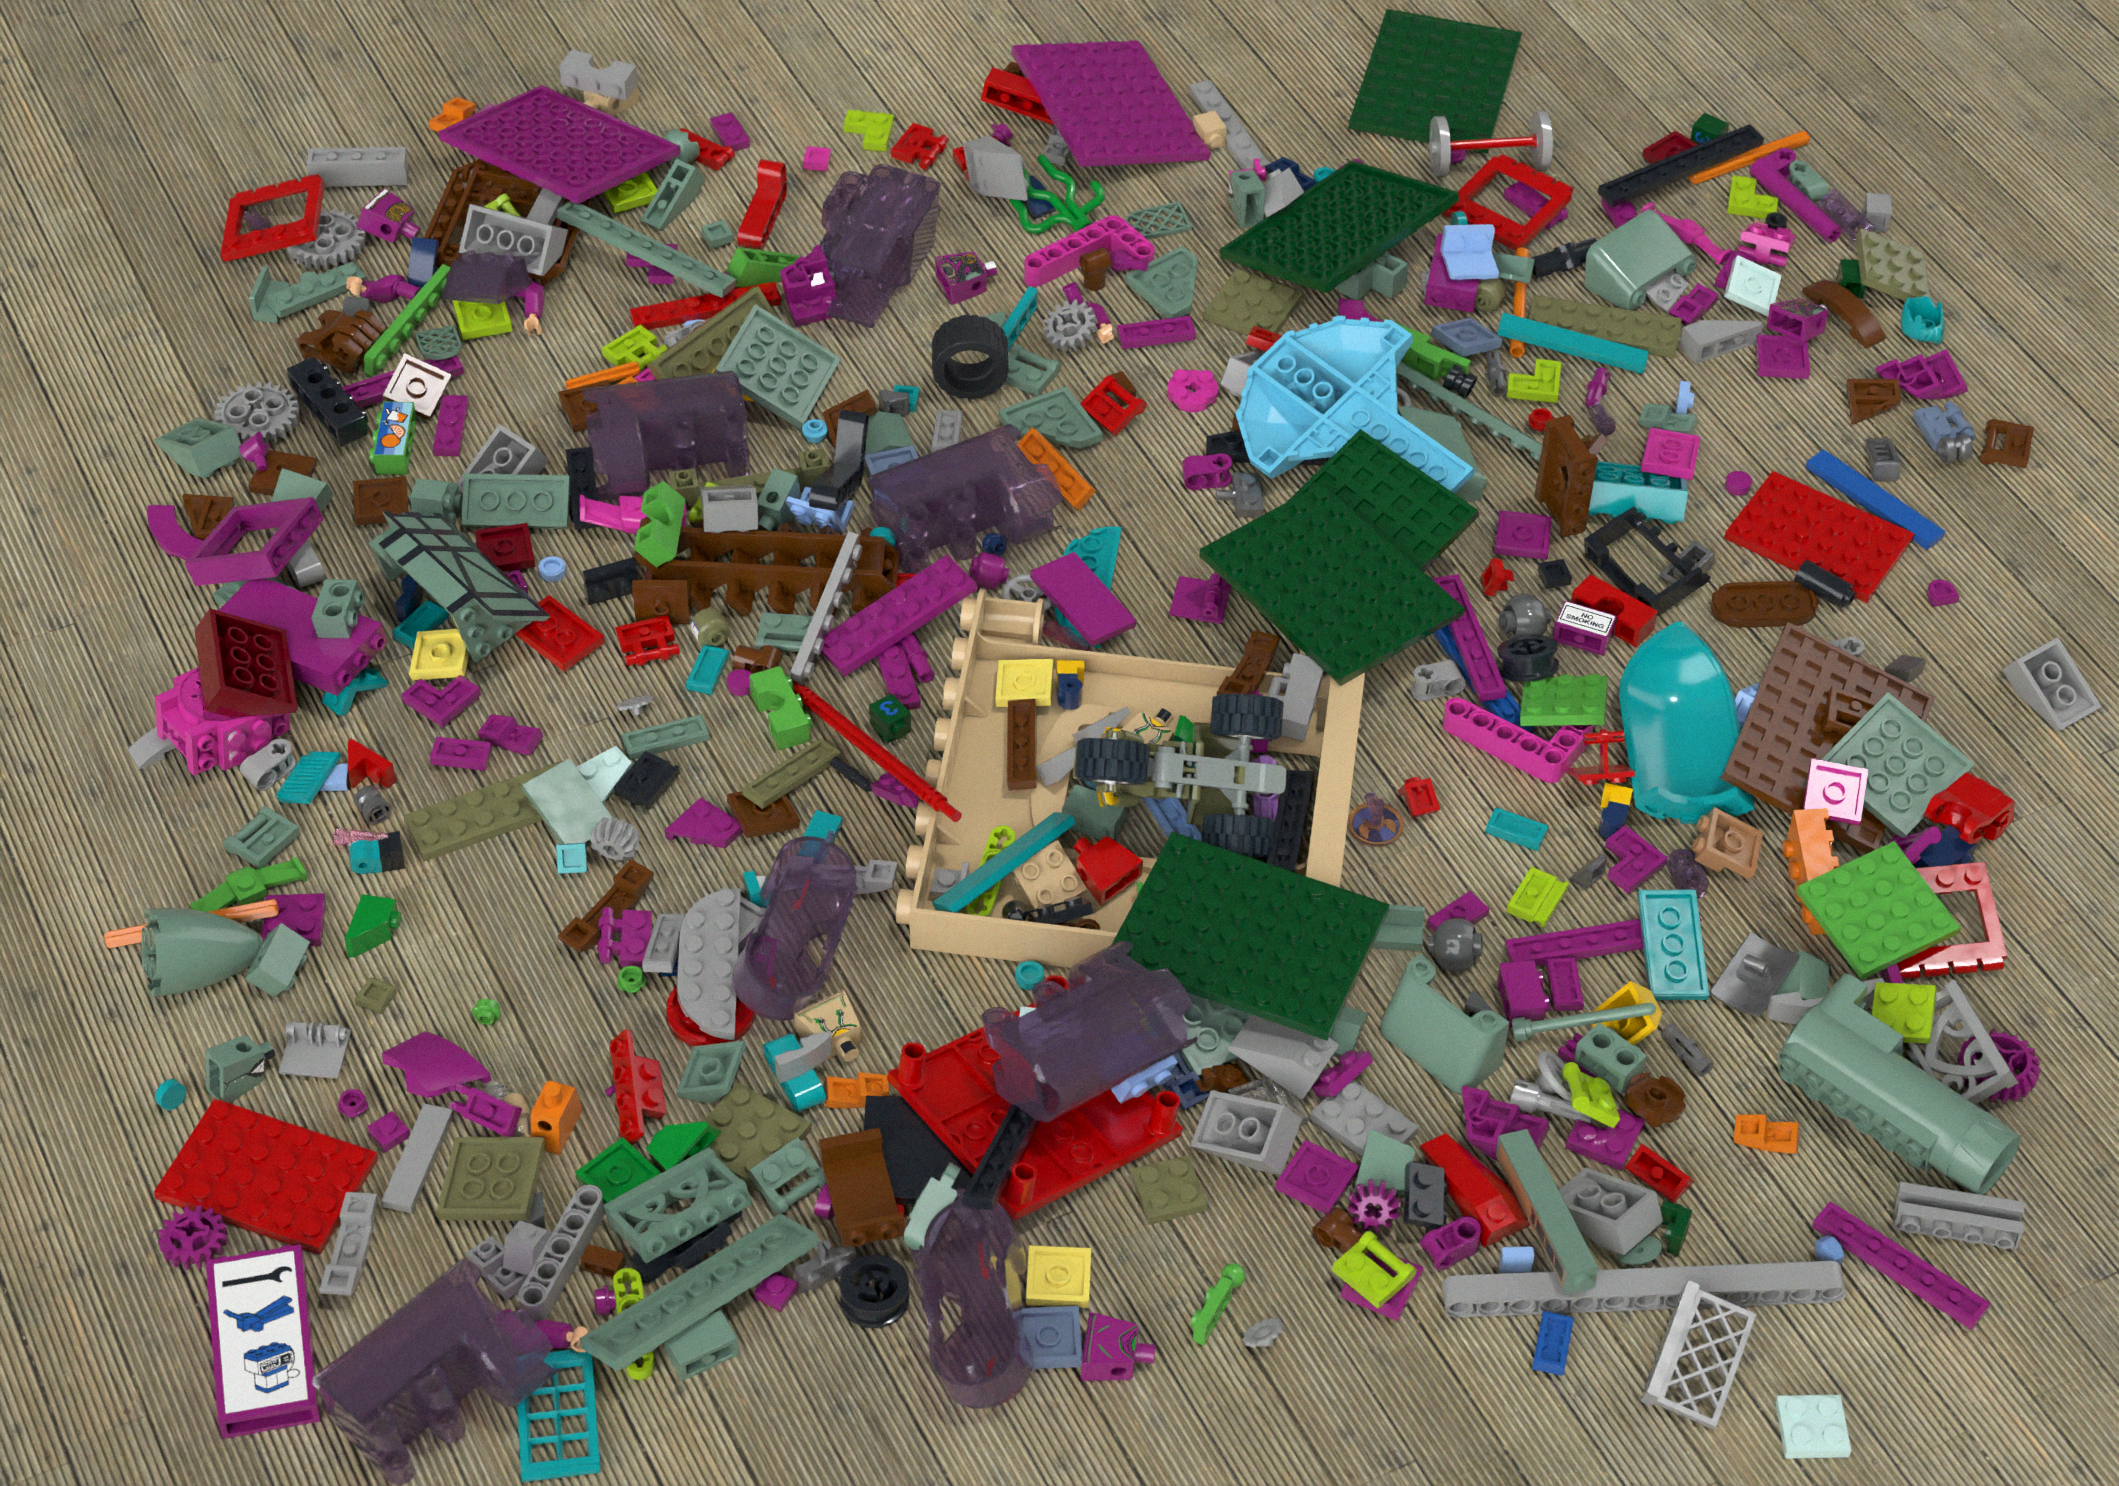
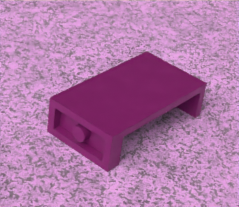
[1424,233,1479,313]

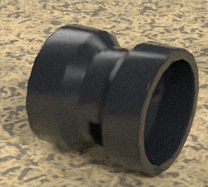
[1443,364,1478,399]

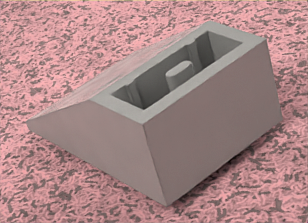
[963,135,1028,201]
[699,485,758,533]

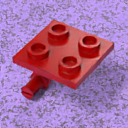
[1568,729,1635,785]

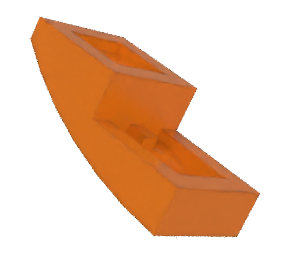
[429,97,476,132]
[824,1072,890,1108]
[1734,1114,1800,1154]

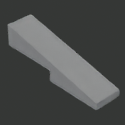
[1036,707,1130,786]

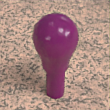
[1109,250,1148,272]

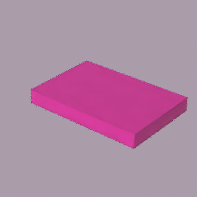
[1641,427,1701,480]

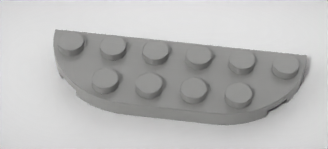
[677,889,741,1040]

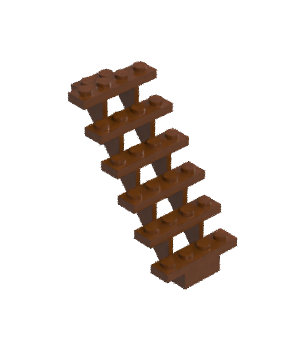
[634,516,900,617]

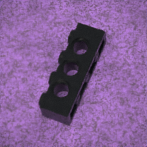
[287,356,369,447]

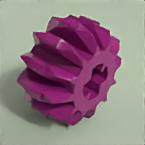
[1348,1178,1401,1233]

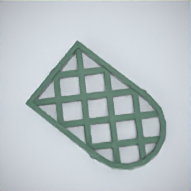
[1125,201,1192,239]
[414,325,462,360]

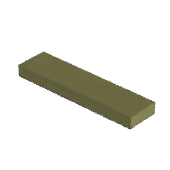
[742,738,841,809]

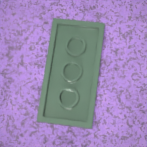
[461,473,571,529]

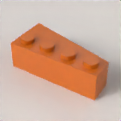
[1782,808,1839,935]

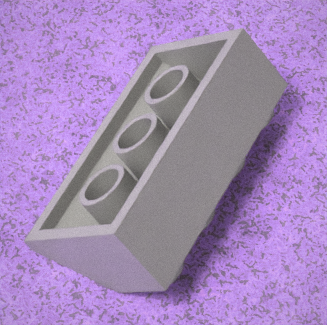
[459,204,568,276]

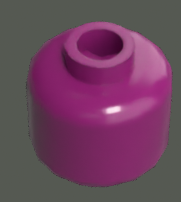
[968,552,1009,590]

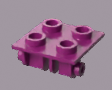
[1169,572,1231,624]

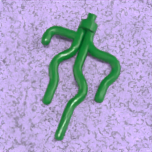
[1009,155,1105,234]

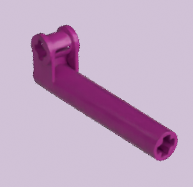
[1749,148,1842,243]

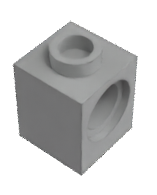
[1862,193,1892,232]

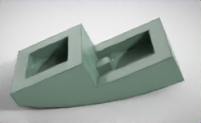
[1638,404,1698,435]

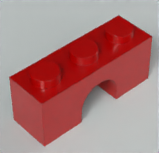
[1571,574,1658,648]

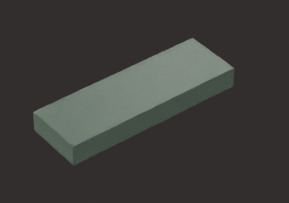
[621,714,710,760]

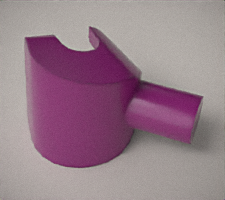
[239,431,270,471]

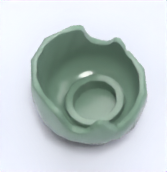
[663,129,700,163]

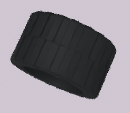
[932,315,1009,399]

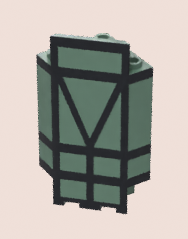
[368,511,551,663]

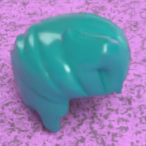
[1901,296,1945,344]

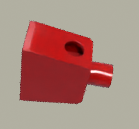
[1074,837,1143,906]

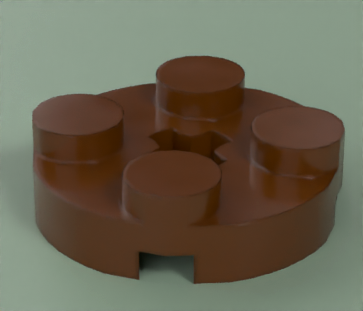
[1623,1073,1686,1127]

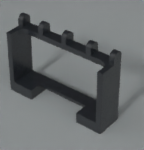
[1584,506,1711,616]

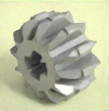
[590,816,640,862]

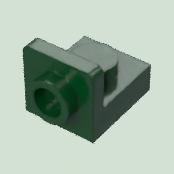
[1660,1201,1693,1256]

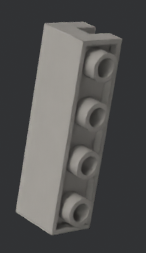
[306,147,409,187]
[1893,1182,2024,1249]

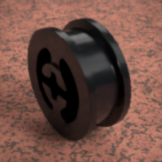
[1497,635,1560,682]
[840,1255,910,1328]

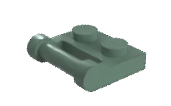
[1004,344,1062,396]
[755,612,813,652]
[222,806,300,869]
[747,1137,826,1215]

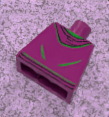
[1081,1312,1156,1381]

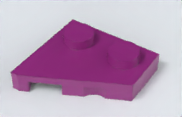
[665,798,743,848]

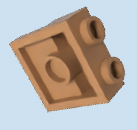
[1691,807,1763,879]

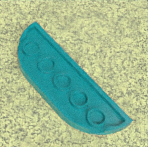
[1054,526,1122,649]

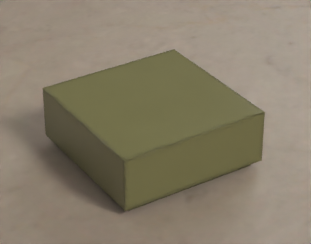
[355,977,397,1014]

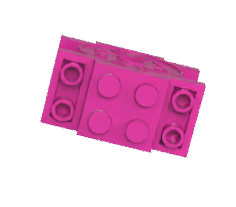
[155,667,290,776]

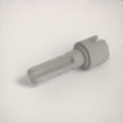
[1509,1078,1593,1124]

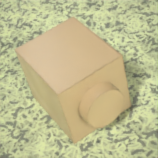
[1193,110,1227,150]

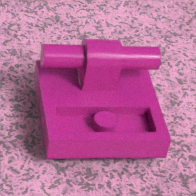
[1738,221,1797,267]

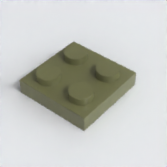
[1130,1155,1208,1225]

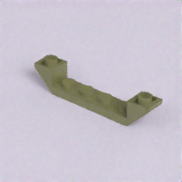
[669,448,829,505]

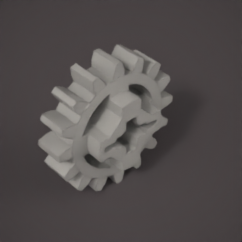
[1043,300,1098,352]

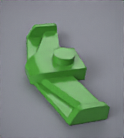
[189,857,307,912]

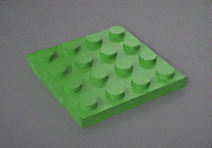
[1796,841,1961,980]

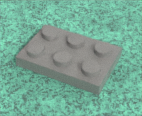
[1310,1080,1419,1158]

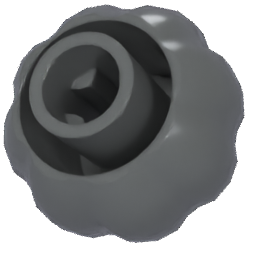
[1499,593,1551,638]
[1428,918,1483,972]

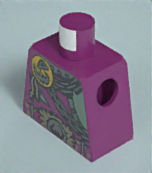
[935,252,997,305]
[1767,299,1828,342]

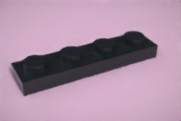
[565,447,601,530]

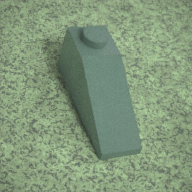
[640,159,706,231]

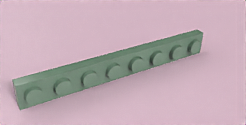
[557,201,737,298]
[1396,362,1542,461]

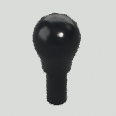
[1002,900,1028,921]

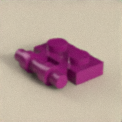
[597,907,652,967]

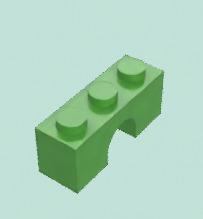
[634,481,686,567]
[749,666,813,750]

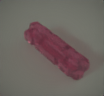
[1043,620,1091,651]
[333,828,389,846]

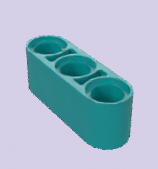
[763,1033,826,1113]

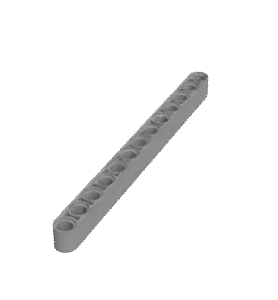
[1442,1261,1847,1318]

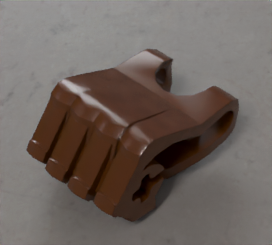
[296,310,386,374]

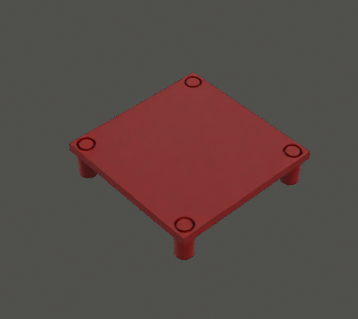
[887,975,1183,1221]

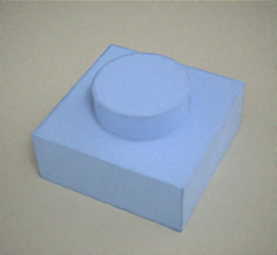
[1676,381,1694,414]

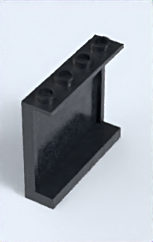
[863,1096,973,1217]

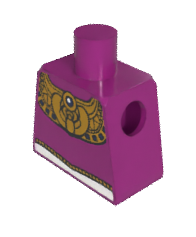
[356,188,421,242]

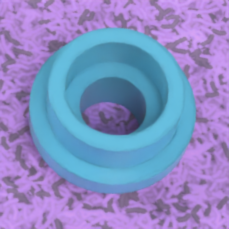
[802,419,828,443]

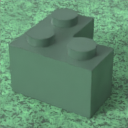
[1337,252,1408,300]
[410,478,463,526]

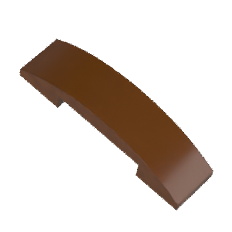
[1802,280,1886,349]
[1217,630,1280,695]
[558,859,654,953]

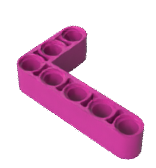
[1024,215,1155,287]
[1443,698,1593,783]

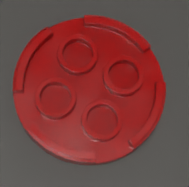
[667,978,756,1046]

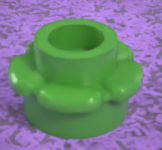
[617,966,646,993]
[472,999,501,1025]

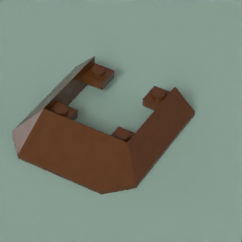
[424,159,594,286]

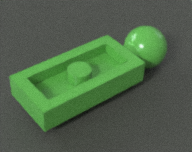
[1191,1263,1246,1345]

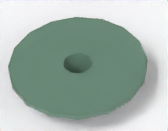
[1616,1236,1662,1265]

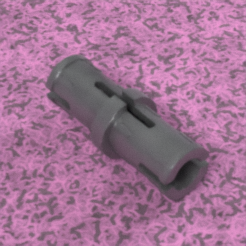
[1486,350,1507,397]
[1660,1023,1714,1077]

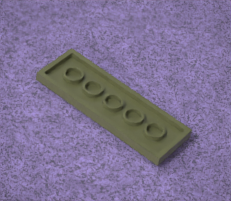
[647,286,777,408]
[1529,295,1682,358]
[403,760,563,862]

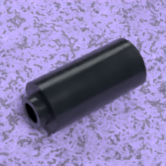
[1794,560,1856,608]

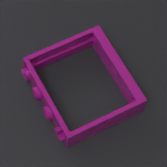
[184,497,324,586]

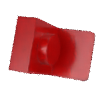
[348,738,396,789]

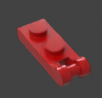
[680,128,735,170]

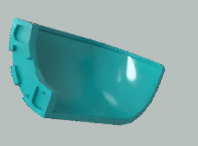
[1619,621,1755,824]

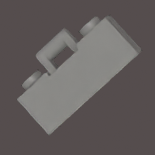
[1267,653,1324,741]

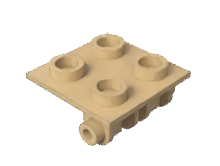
[1011,840,1087,909]

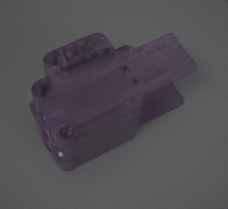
[820,164,941,328]

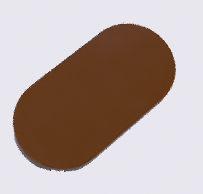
[1710,581,1818,628]

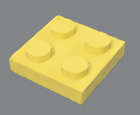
[409,629,469,681]
[995,659,1054,707]
[1026,1246,1091,1308]

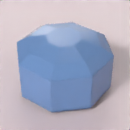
[1814,1235,1844,1264]

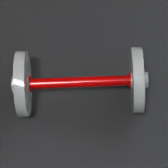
[1429,110,1553,177]

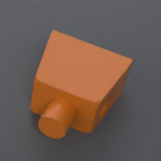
[530,1081,582,1155]

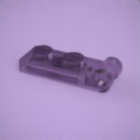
[1817,188,1876,244]

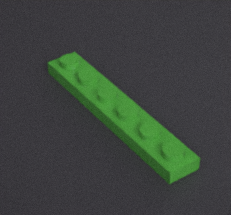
[364,264,453,377]

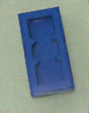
[1532,1311,1574,1376]

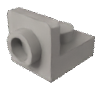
[931,862,971,898]

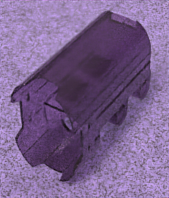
[582,370,750,501]
[868,424,1063,574]
[982,941,1198,1123]
[313,1258,560,1485]

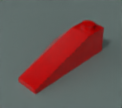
[1419,1133,1531,1248]

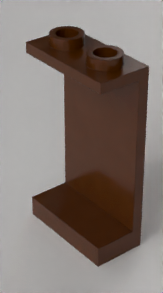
[819,1128,904,1247]

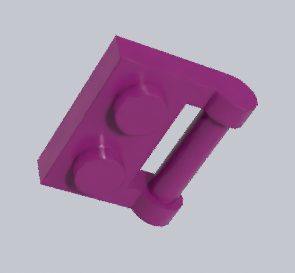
[1886,826,1941,865]

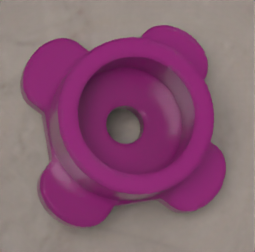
[991,123,1013,147]

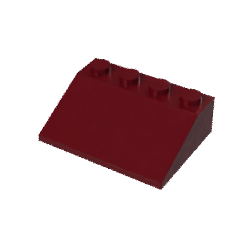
[195,608,298,717]

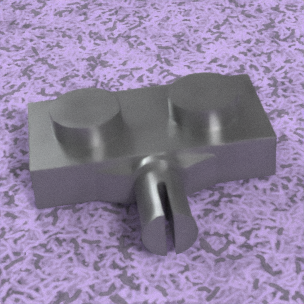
[1216,472,1264,517]
[795,1240,856,1294]

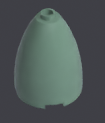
[141,908,263,997]

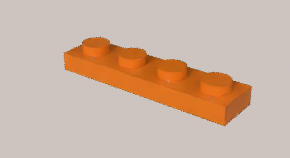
[1016,427,1096,510]

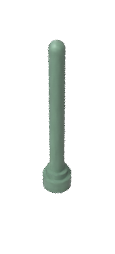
[1512,1003,1656,1042]

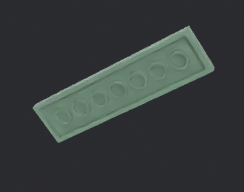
[579,1214,819,1371]

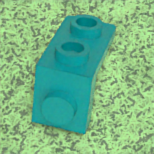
[322,668,388,716]

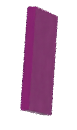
[1030,552,1137,647]

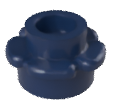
[982,532,1007,556]

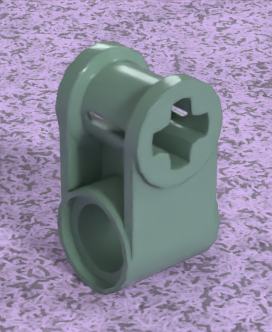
[1787,160,1829,202]

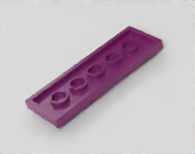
[821,555,978,677]

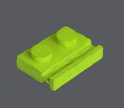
[1506,866,1569,928]

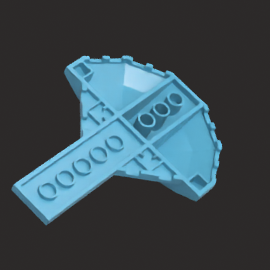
[1236,316,1475,494]

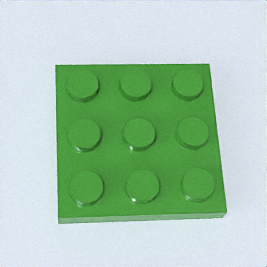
[1520,674,1608,726]

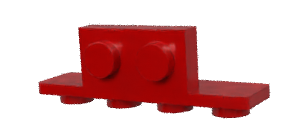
[610,1029,667,1145]

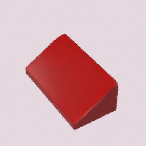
[1624,1144,1694,1203]

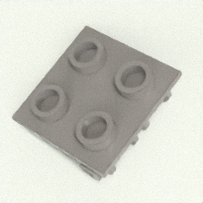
[1646,269,1689,312]
[279,1020,351,1079]

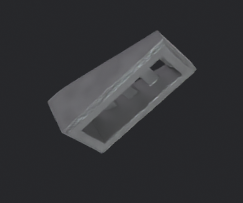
[1865,438,1901,481]
[1659,540,1716,585]

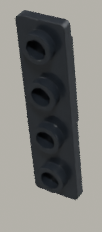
[630,1210,743,1283]

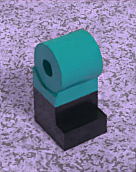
[349,831,405,874]

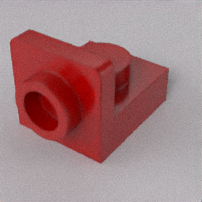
[1398,776,1440,818]

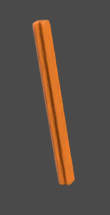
[1688,131,1810,184]
[104,899,279,948]

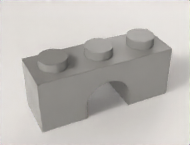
[559,49,638,101]

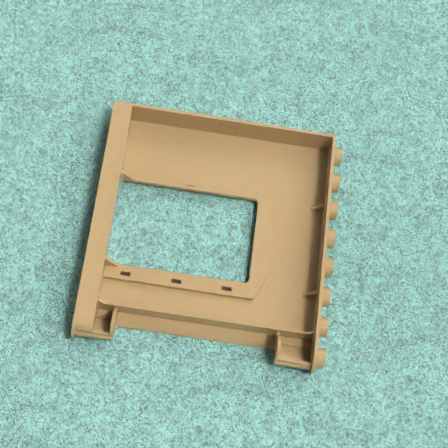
[896,589,1365,976]

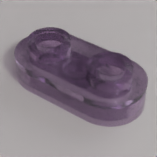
[1667,849,1709,899]

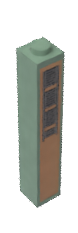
[1496,1129,1598,1294]

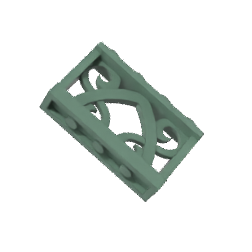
[603,1147,751,1263]

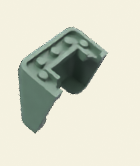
[1584,209,1696,310]
[1398,405,1487,502]
[1380,954,1509,1094]

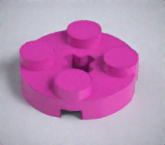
[1167,369,1218,412]

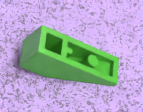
[726,247,799,288]

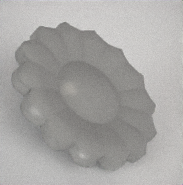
[616,695,654,715]
[1242,1317,1284,1348]

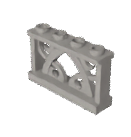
[1903,979,2018,1104]

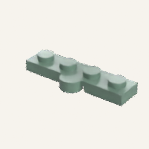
[267,261,366,318]

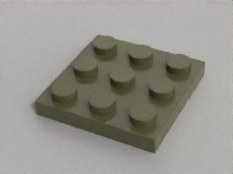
[1855,228,1930,301]
[1203,268,1303,335]
[704,1082,812,1192]
[436,1137,546,1221]

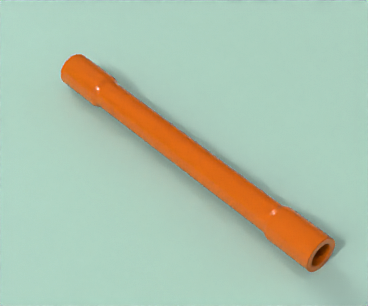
[1510,247,1529,357]

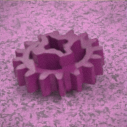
[158,1205,228,1270]

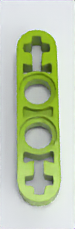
[966,825,1015,917]
[613,1268,655,1380]

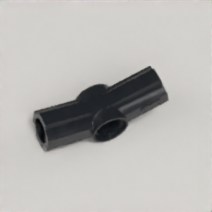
[1532,238,1597,279]

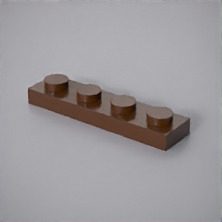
[1007,699,1037,791]

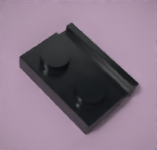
[582,557,639,605]
[614,751,680,810]
[1027,896,1093,925]

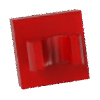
[1481,558,1514,597]

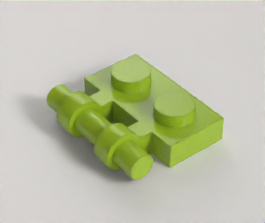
[601,325,667,373]

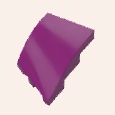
[780,245,843,327]
[1875,349,1968,400]
[382,1031,491,1098]
[1462,1086,1550,1162]

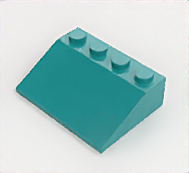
[1588,461,1688,524]

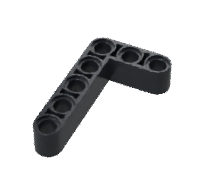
[809,410,869,511]

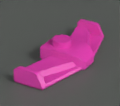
[1640,202,1732,265]
[579,495,686,534]

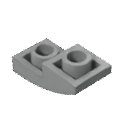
[1042,126,1071,166]
[775,1031,832,1083]
[466,1236,527,1300]

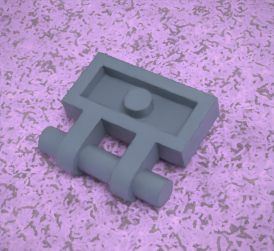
[1913,401,1975,451]

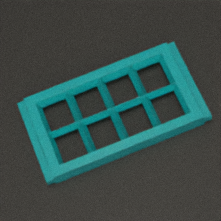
[515,1349,601,1482]

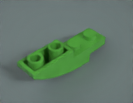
[1385,319,1471,382]

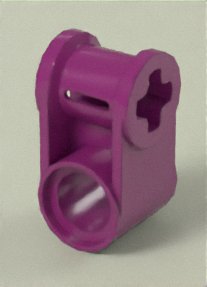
[1182,453,1232,490]
[1420,1217,1481,1271]

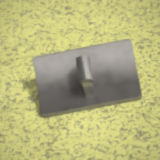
[1709,933,1800,1016]

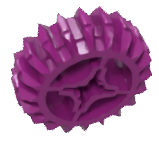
[1957,1028,2040,1104]

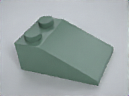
[154,417,242,478]

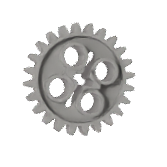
[286,208,367,269]
[214,381,300,445]

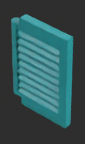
[275,751,342,804]

